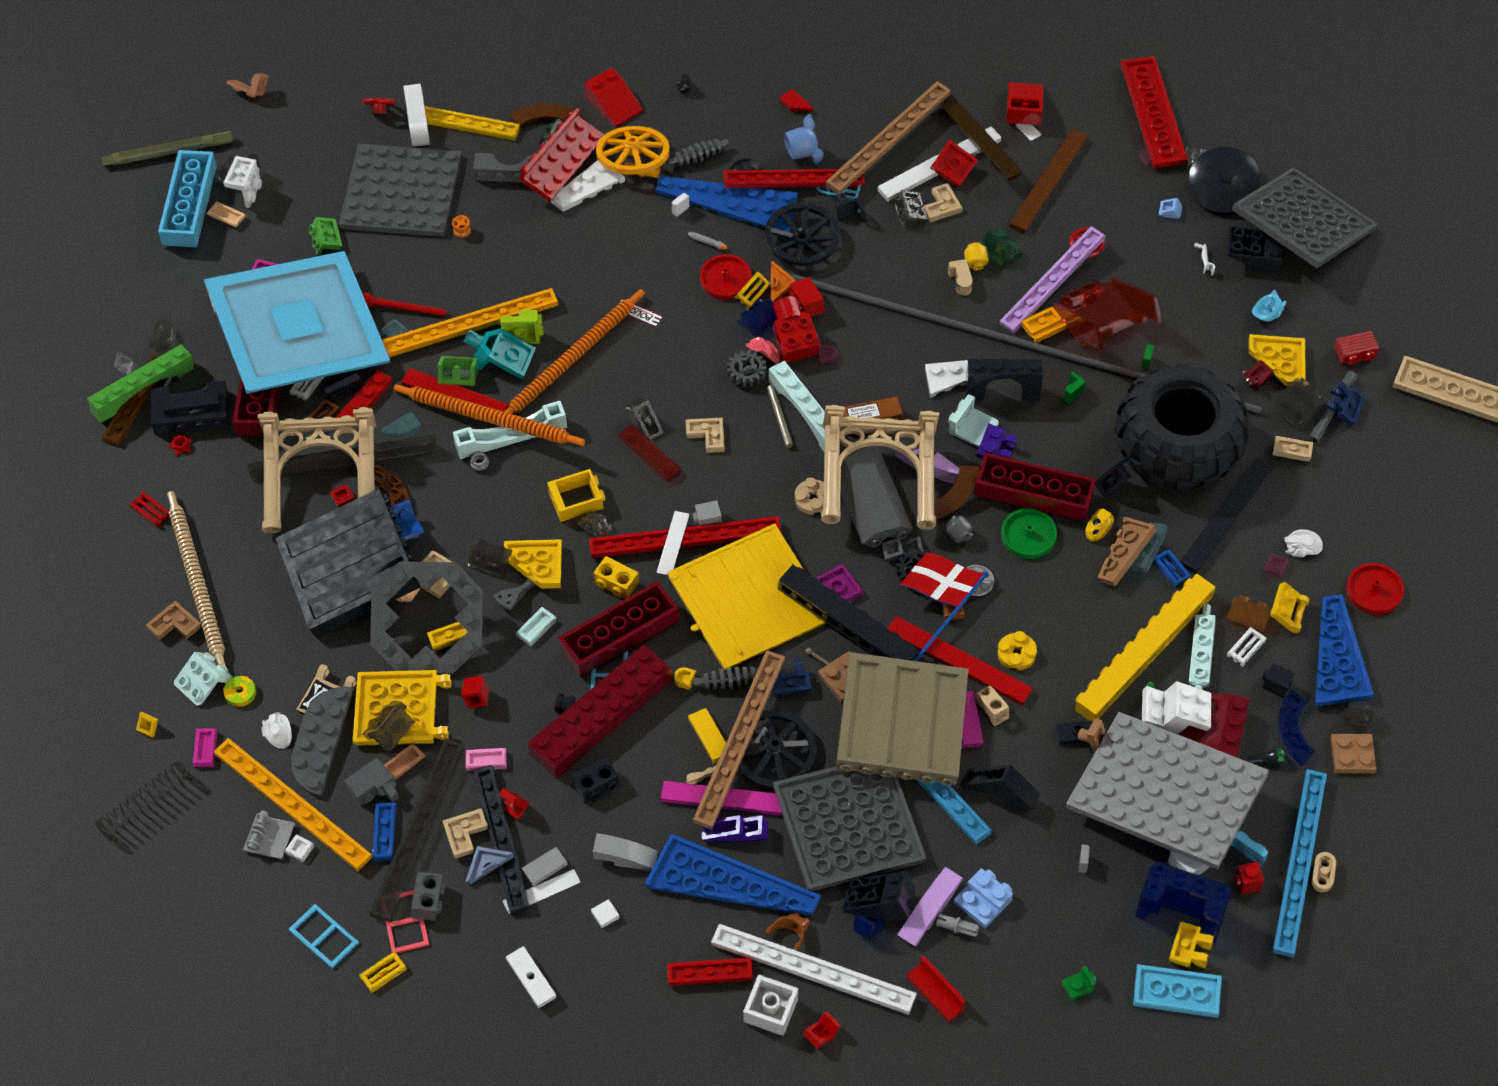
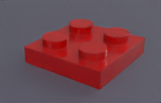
[930,140,978,188]

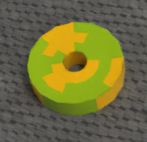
[224,676,256,707]

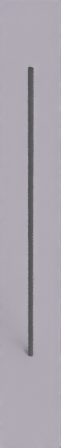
[788,273,1262,414]

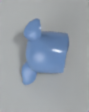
[784,114,823,164]

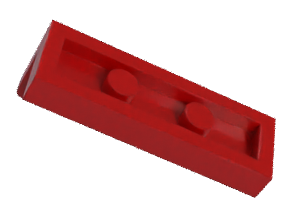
[906,956,966,1023]

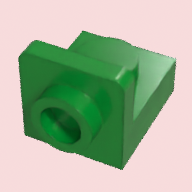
[1064,372,1086,405]
[1061,966,1096,1001]

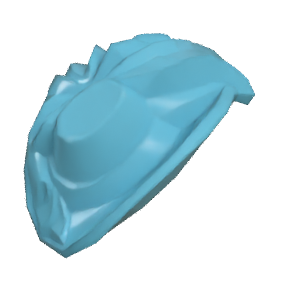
[1252,290,1286,321]

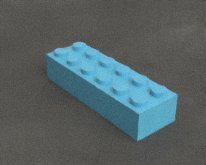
[158,150,217,247]

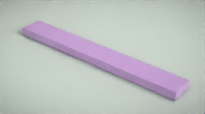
[999,226,1105,334]

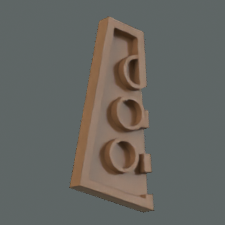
[1098,516,1157,587]

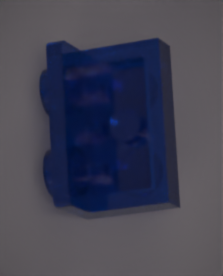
[737,297,777,336]

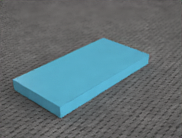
[1133,964,1222,1018]

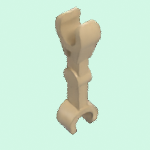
[686,766,716,785]

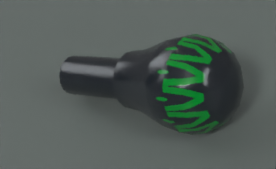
[1247,748,1287,766]

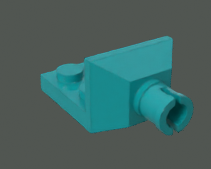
[463,328,536,379]

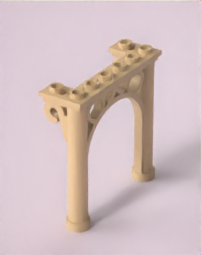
[821,405,939,530]
[258,407,376,534]

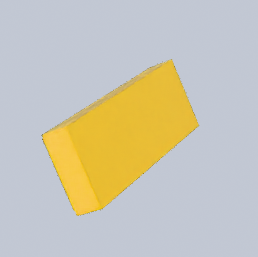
[688,708,726,764]

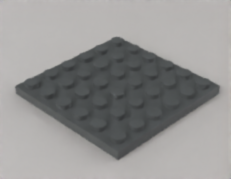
[339,144,461,237]
[1232,167,1378,268]
[773,767,927,891]

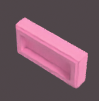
[466,748,507,771]

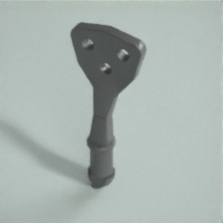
[494,579,535,610]

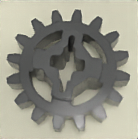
[727,350,767,387]

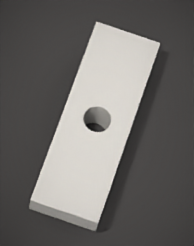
[506,946,556,1009]

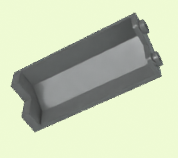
[840,436,913,547]

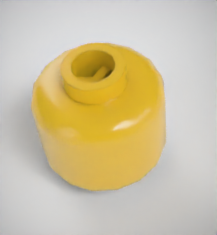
[964,243,989,271]

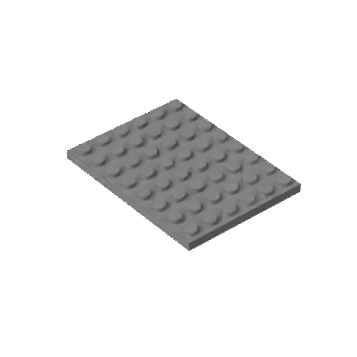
[1066,712,1269,870]

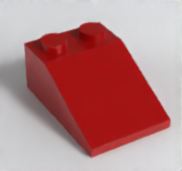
[584,67,643,128]

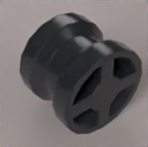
[554,693,575,713]

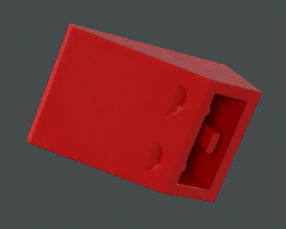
[1006,82,1043,125]

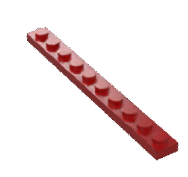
[589,516,781,558]

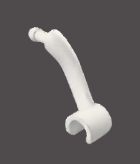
[1194,243,1215,276]

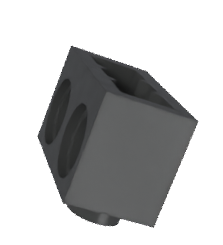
[411,871,445,921]

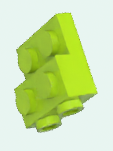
[500,309,543,344]

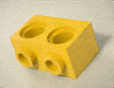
[593,556,639,599]

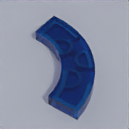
[1278,689,1315,767]

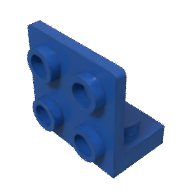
[389,500,424,540]

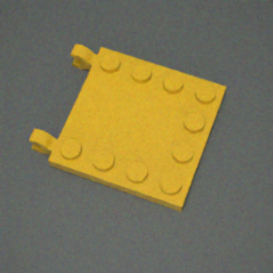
[353,670,451,745]

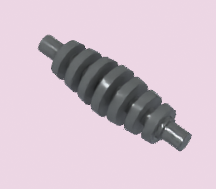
[667,139,729,166]
[693,667,757,689]

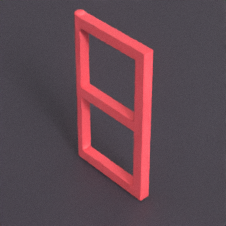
[381,890,429,953]

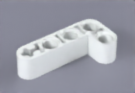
[404,83,430,147]

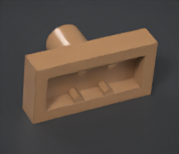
[1078,719,1106,756]

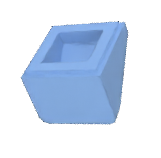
[1159,198,1182,219]

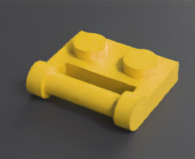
[1270,582,1309,633]

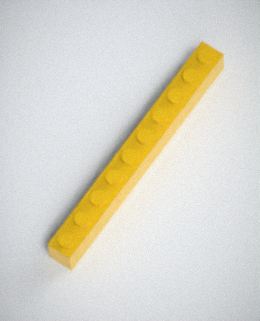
[1075,574,1215,721]

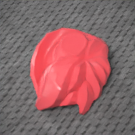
[746,337,780,364]

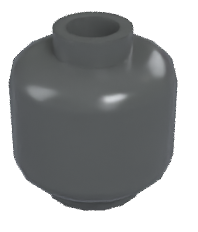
[945,515,974,543]

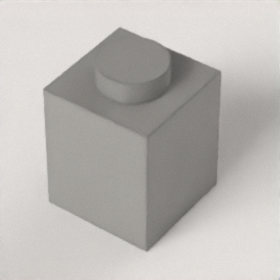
[692,500,722,526]

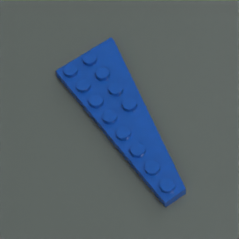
[656,176,798,232]
[645,834,821,916]

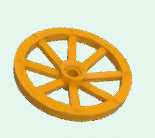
[596,126,670,175]

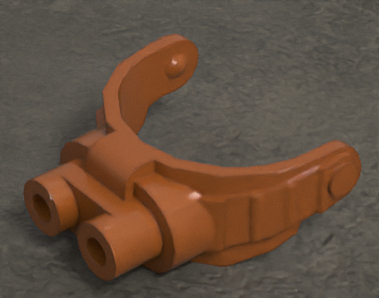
[766,912,811,951]

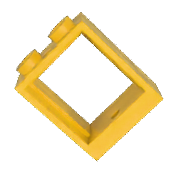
[547,469,605,522]

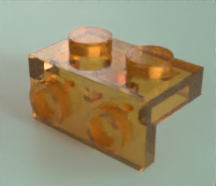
[1227,595,1272,632]

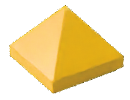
[136,712,158,738]

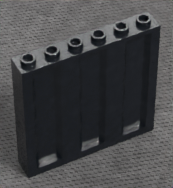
[275,489,421,638]

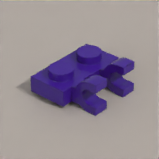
[975,423,1017,459]

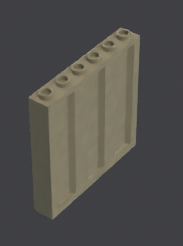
[836,652,968,786]

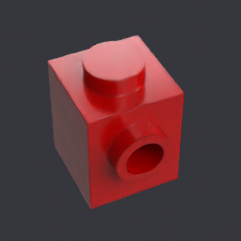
[462,675,489,709]
[1234,862,1264,895]

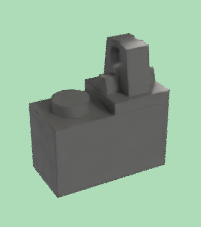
[344,758,399,806]

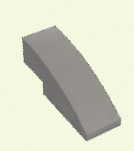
[593,833,658,871]

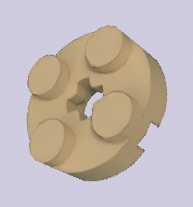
[795,478,824,515]

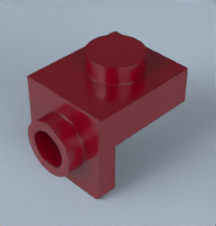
[1243,360,1275,389]

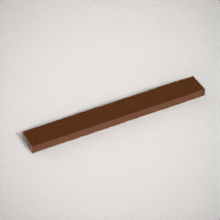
[1009,129,1088,233]

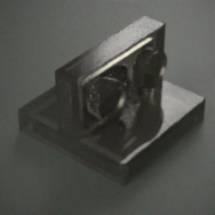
[362,701,415,752]

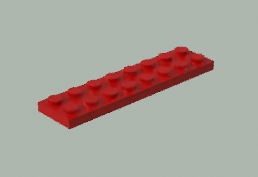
[1121,56,1188,168]

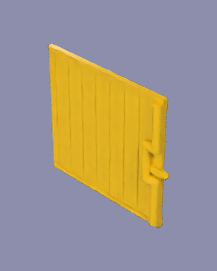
[667,524,826,671]

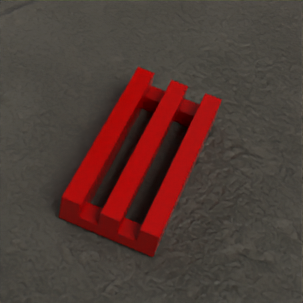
[129,492,169,527]

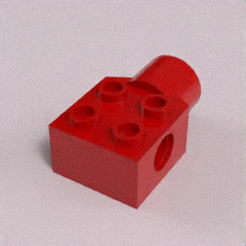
[773,296,820,363]

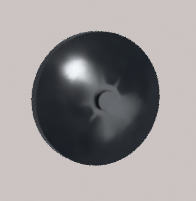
[1189,147,1261,215]

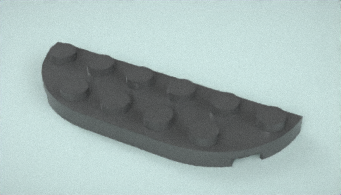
[291,687,354,798]

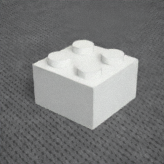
[743,975,798,1036]

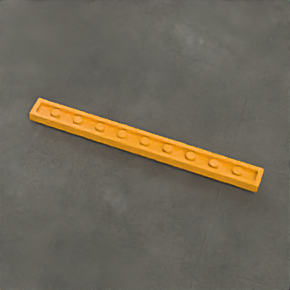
[382,288,558,357]
[214,738,372,872]

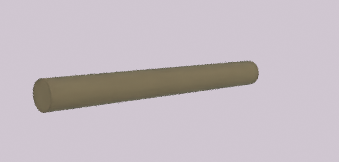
[767,385,793,448]

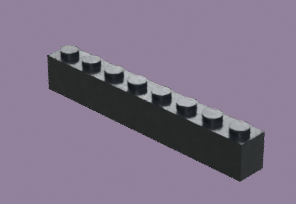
[778,564,919,661]

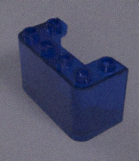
[1135,862,1231,944]

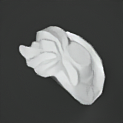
[1284,530,1323,557]
[261,712,292,749]

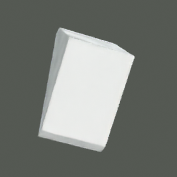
[1168,851,1210,884]

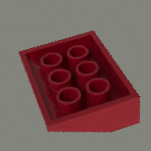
[1178,694,1250,758]

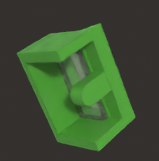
[438,356,478,386]

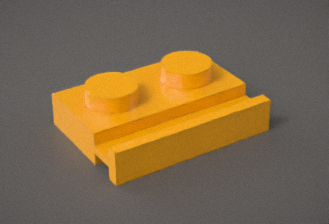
[1021,307,1067,343]

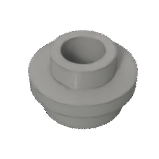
[470,452,489,471]

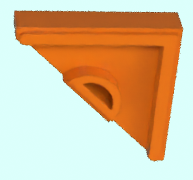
[771,261,796,305]

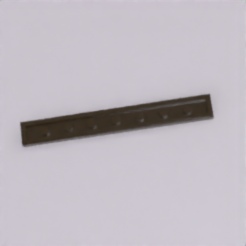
[938,93,1023,182]

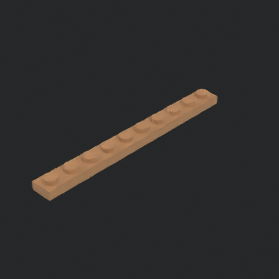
[825,81,951,195]
[693,650,785,829]

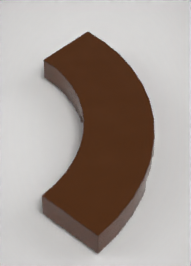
[509,103,582,128]
[374,464,410,506]
[934,466,979,519]

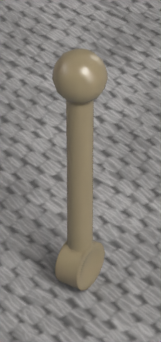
[805,648,829,665]

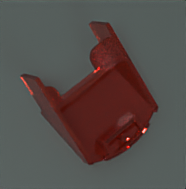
[1053,277,1162,349]

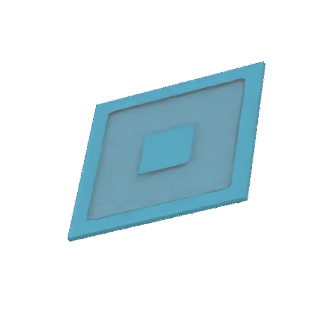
[204,251,390,394]

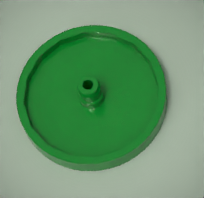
[1001,508,1057,559]

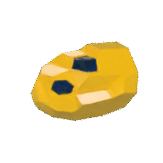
[1085,509,1114,542]

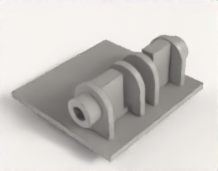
[243,811,295,859]

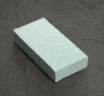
[516,607,557,646]

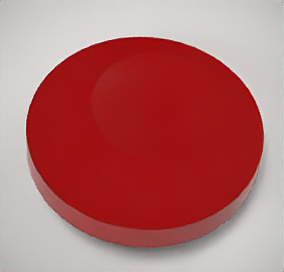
[700,254,752,300]
[1346,563,1404,615]

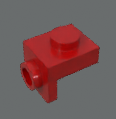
[803,1012,841,1049]

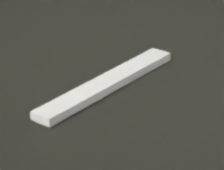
[878,127,1002,202]

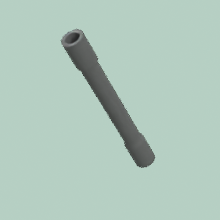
[1308,371,1357,444]

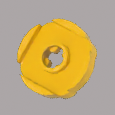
[998,631,1037,670]

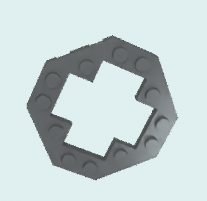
[370,562,483,674]

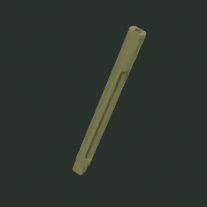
[101,131,234,166]

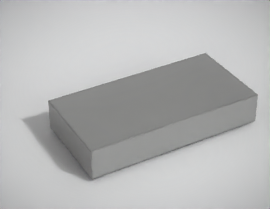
[521,847,568,886]

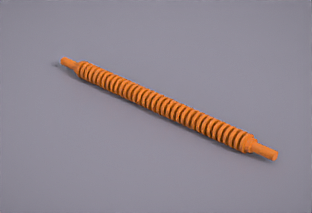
[504,289,645,414]
[394,384,585,446]

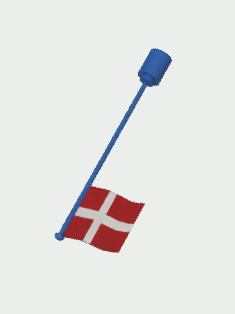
[899,552,989,661]

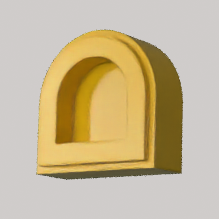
[674,667,696,690]

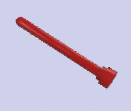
[362,292,447,316]

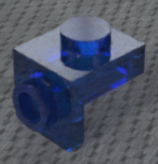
[853,915,885,940]

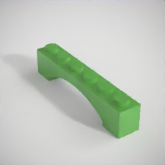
[87,345,194,423]

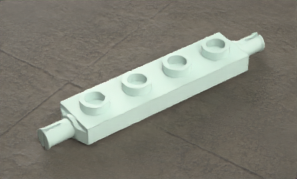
[1189,604,1216,690]

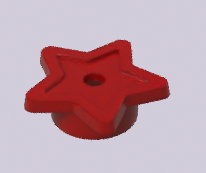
[168,435,192,456]

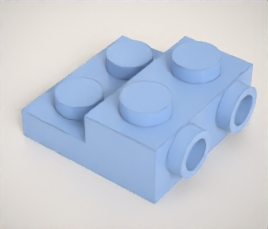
[953,868,1013,928]

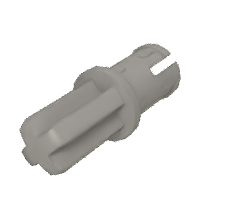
[936,913,979,937]

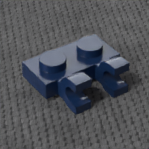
[1325,382,1365,426]
[771,658,812,697]

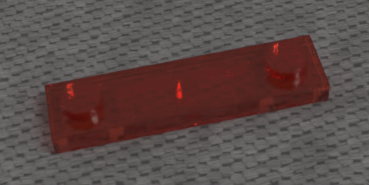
[618,424,681,483]

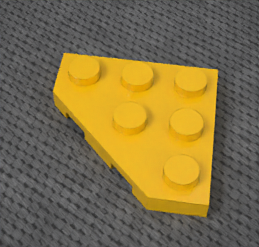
[1249,334,1305,387]
[503,539,562,589]

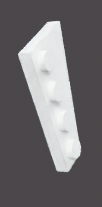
[551,161,625,212]

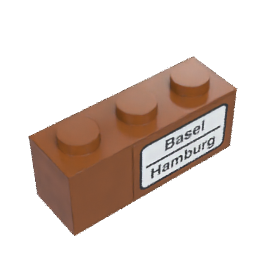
[843,396,903,435]

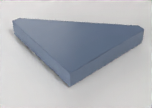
[466,846,514,884]

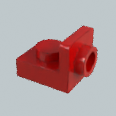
[499,788,530,819]

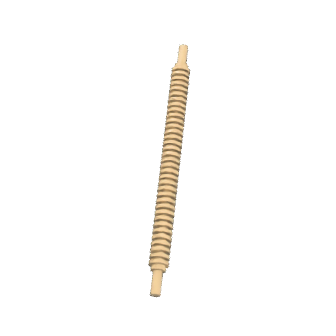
[167,491,226,667]

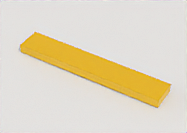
[424,106,520,141]

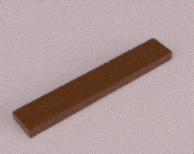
[102,354,160,447]

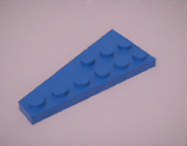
[1315,594,1374,707]

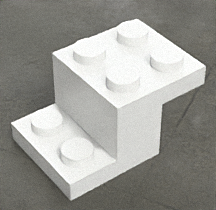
[1142,681,1211,734]

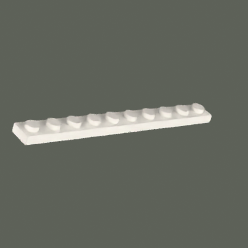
[711,924,916,1015]

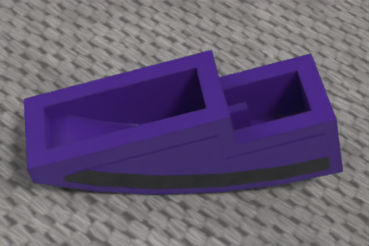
[702,815,768,843]

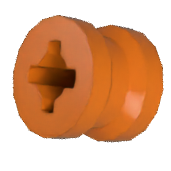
[452,215,471,238]

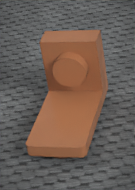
[227,73,269,98]

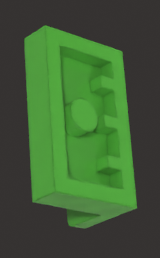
[309,217,342,255]

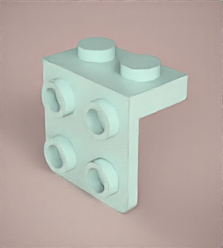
[948,394,999,448]
[174,652,233,706]

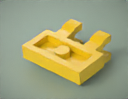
[1169,922,1214,969]

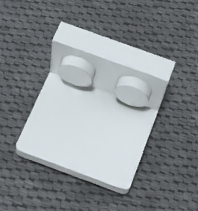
[224,156,262,208]

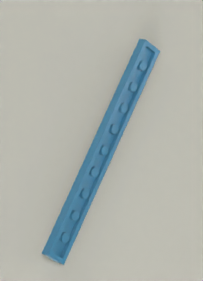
[1272,769,1327,957]

